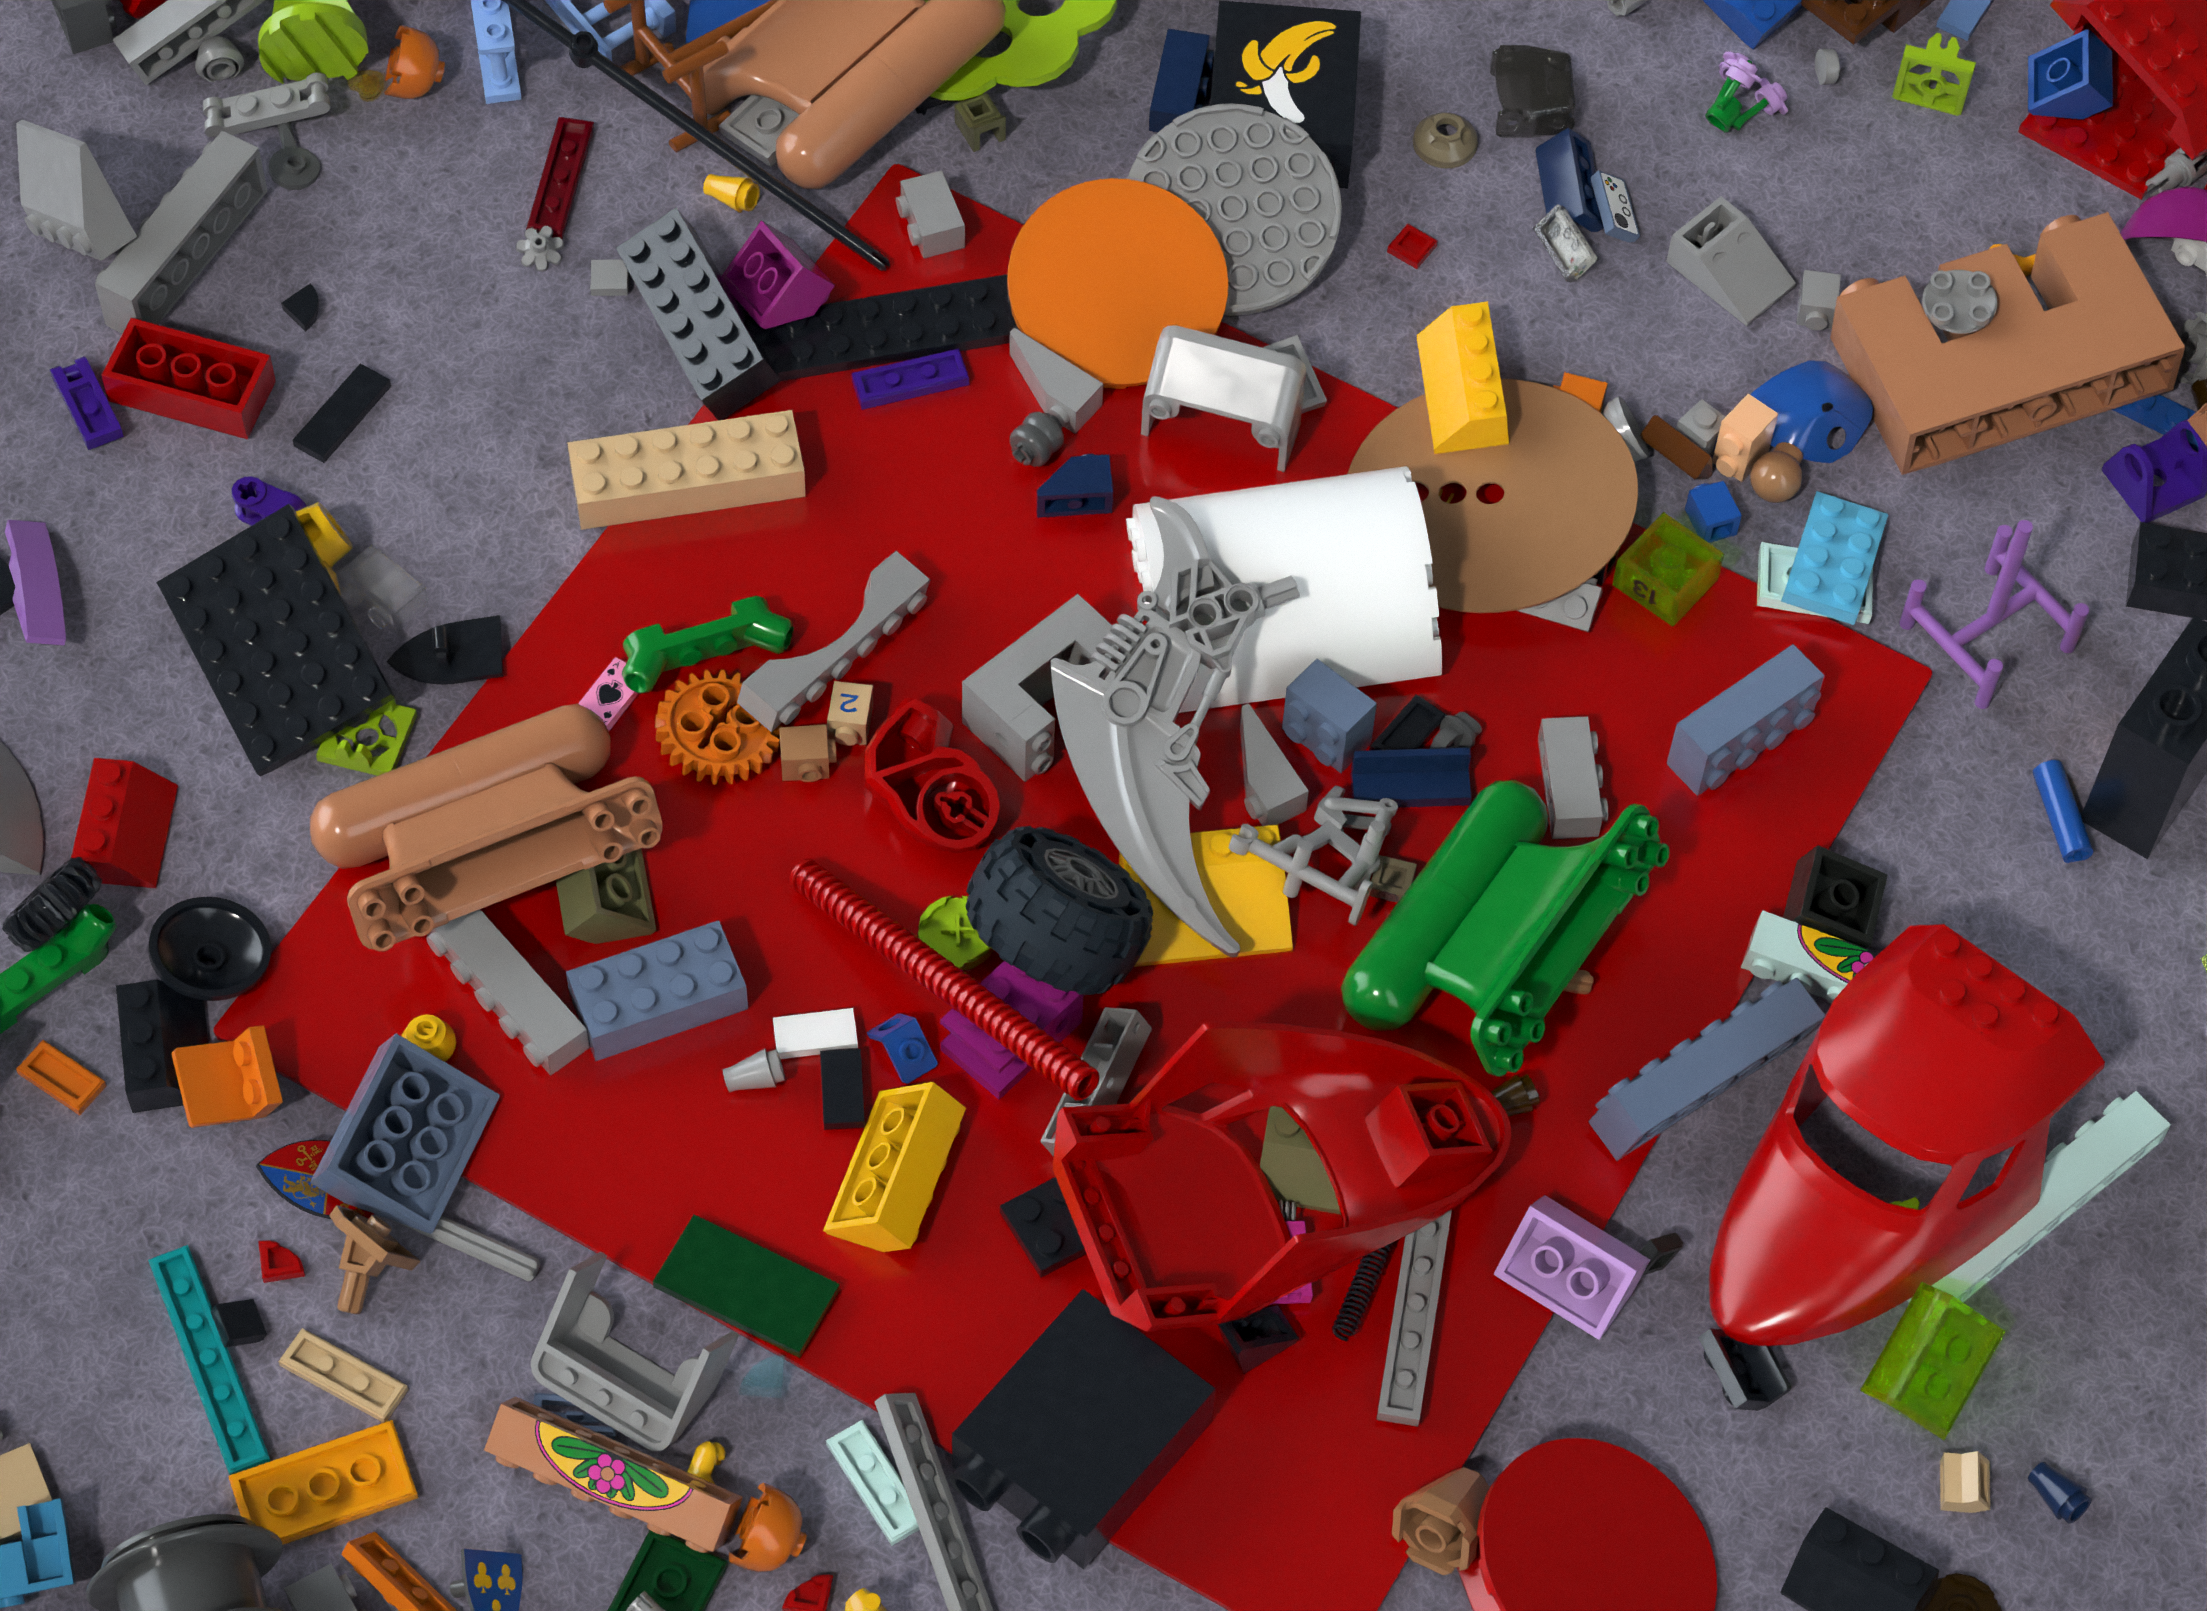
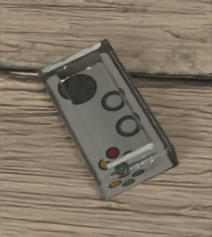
[1532,204,1599,283]

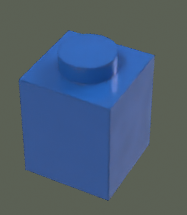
[1685,480,1742,545]

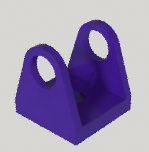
[2102,419,2207,523]

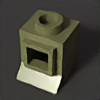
[955,93,1006,152]

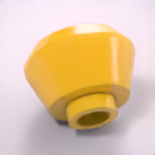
[402,1014,456,1062]

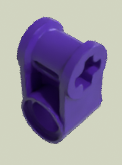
[232,476,307,526]

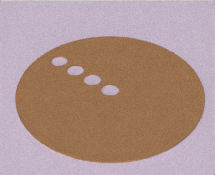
[1348,379,1638,613]

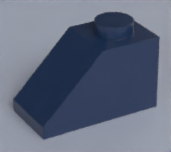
[1036,454,1113,518]

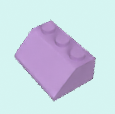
[1493,1195,1650,1340]

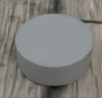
[1815,49,1840,85]

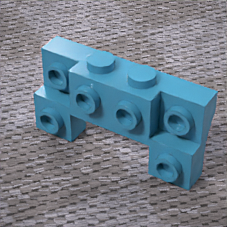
[0,1498,76,1609]

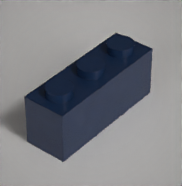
[1149,28,1215,132]

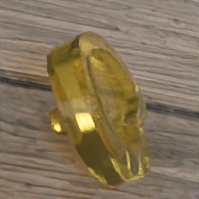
[347,70,384,102]

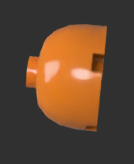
[384,25,445,99]
[728,1483,807,1572]

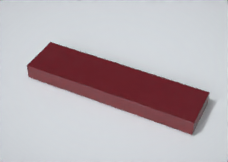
[526,117,594,240]

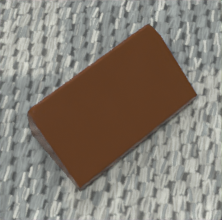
[1640,415,1713,480]

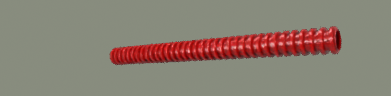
[789,859,1099,1101]

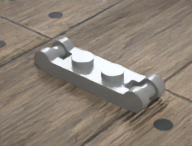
[203,73,330,137]

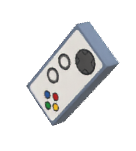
[1590,170,1640,242]

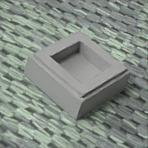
[590,259,629,296]

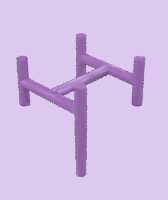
[1899,520,2089,709]

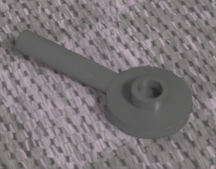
[269,122,320,190]

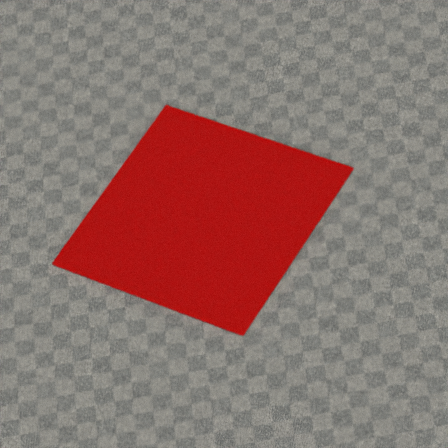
[213,164,1932,1611]

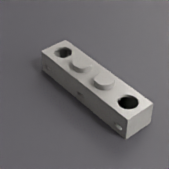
[1040,1007,1152,1157]

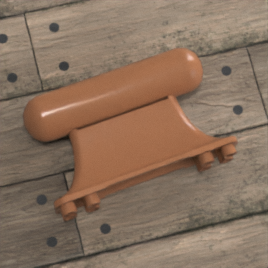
[703,0,1006,189]
[310,704,662,951]

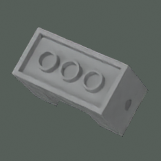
[962,594,1112,782]

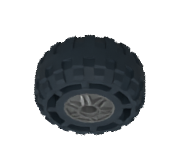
[965,826,1154,995]

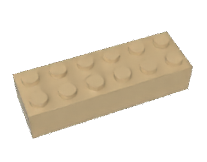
[567,410,806,530]

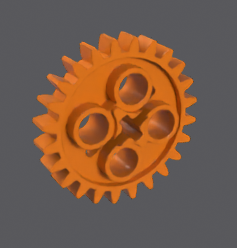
[655,670,782,785]

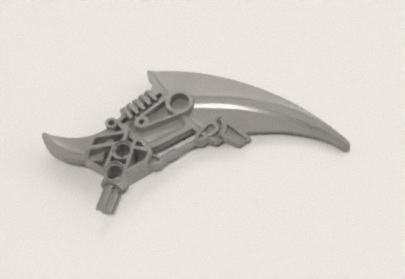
[1051,496,1300,957]

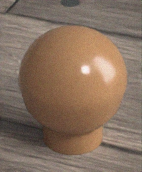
[1750,442,1803,503]

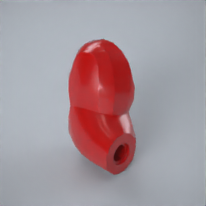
[864,697,1000,853]

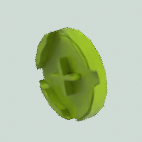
[918,896,994,970]

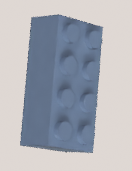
[1667,644,1825,796]
[566,920,748,1061]

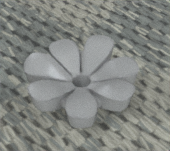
[516,226,564,271]

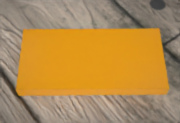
[228,1420,418,1545]

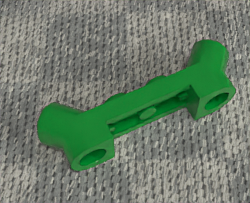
[622,596,794,693]
[0,904,117,1034]

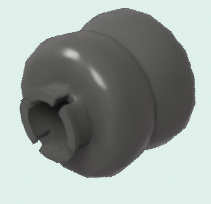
[1010,412,1064,467]

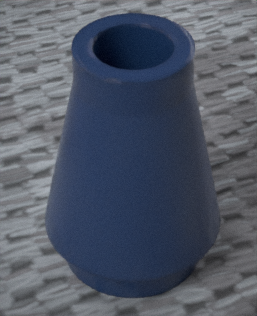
[2028,1462,2092,1524]

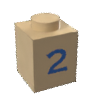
[827,681,873,746]

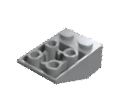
[1666,196,1796,326]

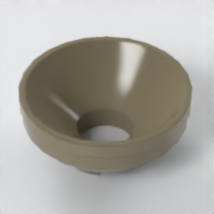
[1413,113,1478,168]

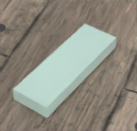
[826,1420,920,1546]

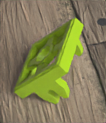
[1892,33,1976,116]
[316,699,417,776]

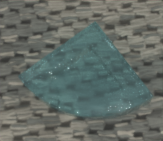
[739,1355,785,1398]

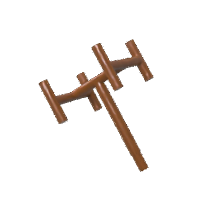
[603,0,778,153]

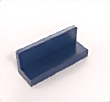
[1535,127,1604,232]
[1350,748,1471,807]

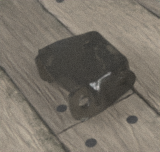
[1490,45,1576,138]

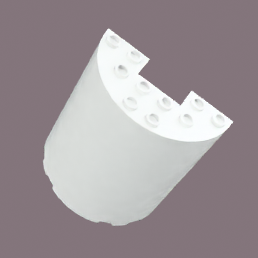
[1126,466,1442,713]

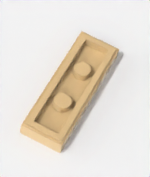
[278,1328,409,1423]

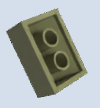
[556,848,657,944]
[1260,1106,1341,1214]

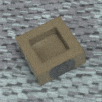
[1369,855,1417,903]

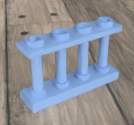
[471,0,521,104]

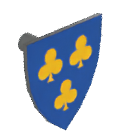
[450,1549,523,1611]

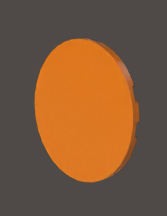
[1007,178,1228,389]

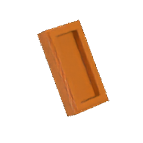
[16,1040,107,1115]

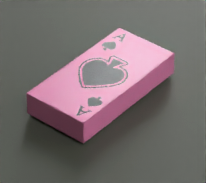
[578,657,639,731]

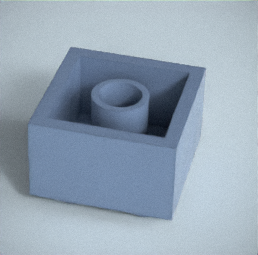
[1282,659,1377,773]

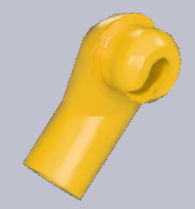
[687,1441,725,1484]

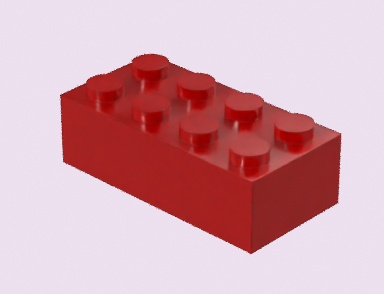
[101,318,276,439]

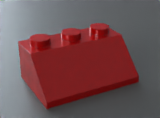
[71,758,178,888]

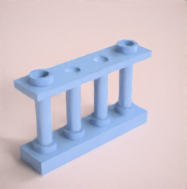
[545,0,676,61]

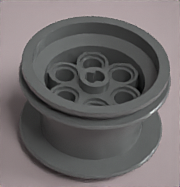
[86,1514,285,1611]

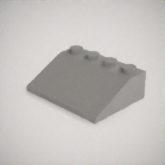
[16,120,137,261]

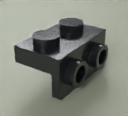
[1698,1328,1791,1411]

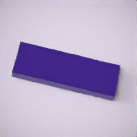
[852,349,969,410]

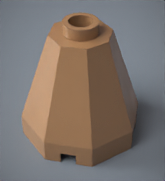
[1392,1467,1490,1575]

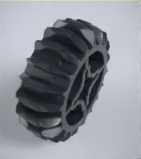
[2,857,102,952]

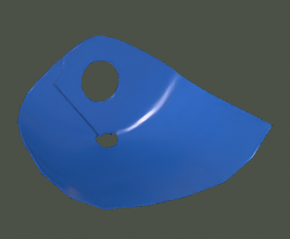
[1751,360,1873,463]

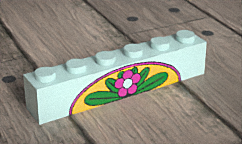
[1741,910,1879,1004]

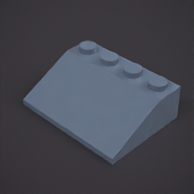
[310,1033,500,1234]

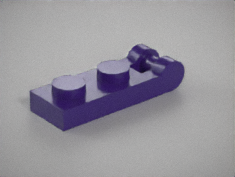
[50,356,124,450]

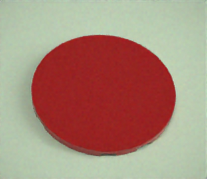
[1477,1438,1717,1611]

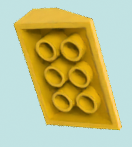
[1119,825,1293,967]

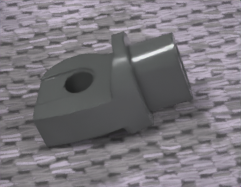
[1430,711,1482,749]

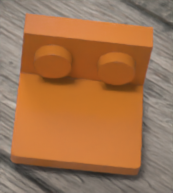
[172,1025,283,1128]

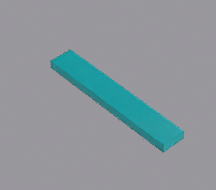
[148,1245,271,1475]

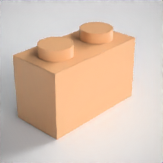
[1712,394,1778,482]

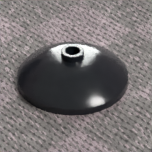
[148,897,271,1001]

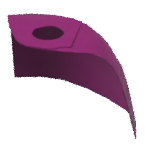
[2120,186,2207,242]

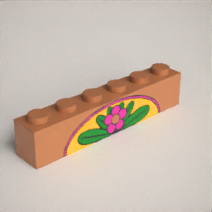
[484,1397,743,1553]

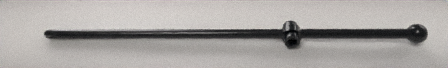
[502,0,890,271]

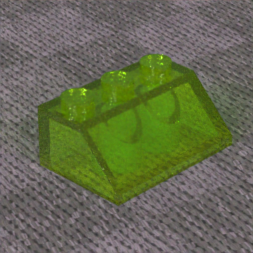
[1860,1282,2006,1440]

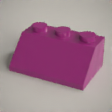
[722,220,835,329]

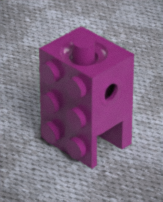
[940,961,1083,1100]

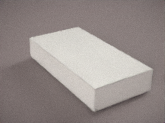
[773,1008,858,1059]

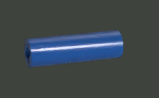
[2032,760,2094,863]

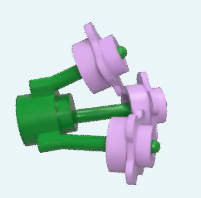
[1705,52,1788,132]

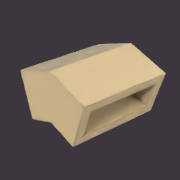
[1940,1451,1990,1513]

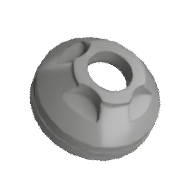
[1603,396,1649,461]

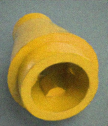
[703,174,760,213]

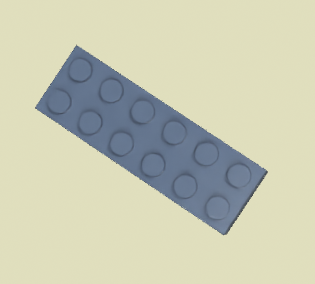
[1588,977,1825,1161]

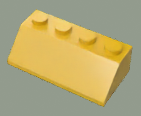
[1416,301,1509,454]
[823,1082,966,1252]

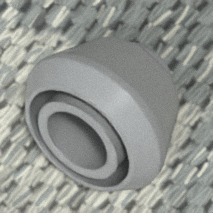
[195,36,244,82]

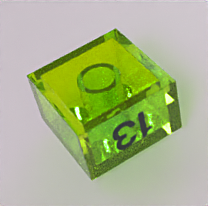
[1612,512,1725,627]

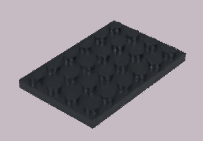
[156,504,395,777]

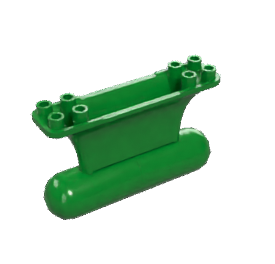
[1341,780,1670,1077]

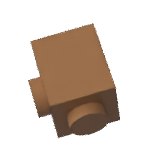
[779,725,836,782]

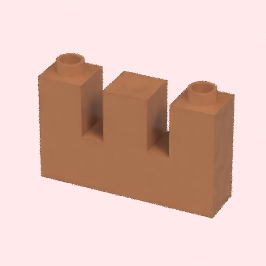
[1830,212,2185,475]

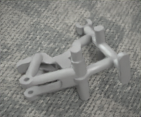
[1228,786,1398,926]

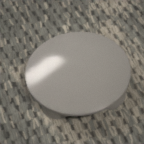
[1922,270,1997,334]

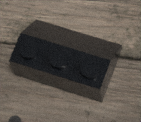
[116,979,209,1113]
[1781,1507,1939,1611]

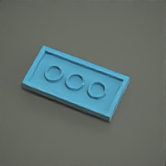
[1781,491,1888,625]

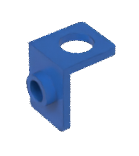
[867,1013,938,1084]

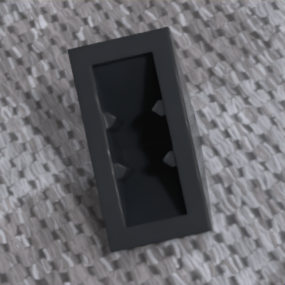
[1217,1305,1299,1374]

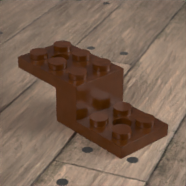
[1801,0,1935,45]

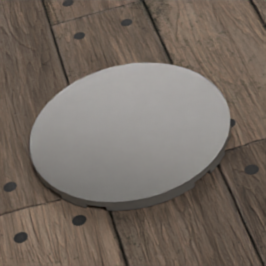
[1127,104,1342,316]

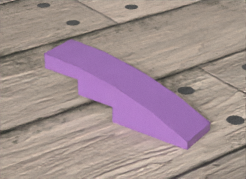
[5,520,66,645]

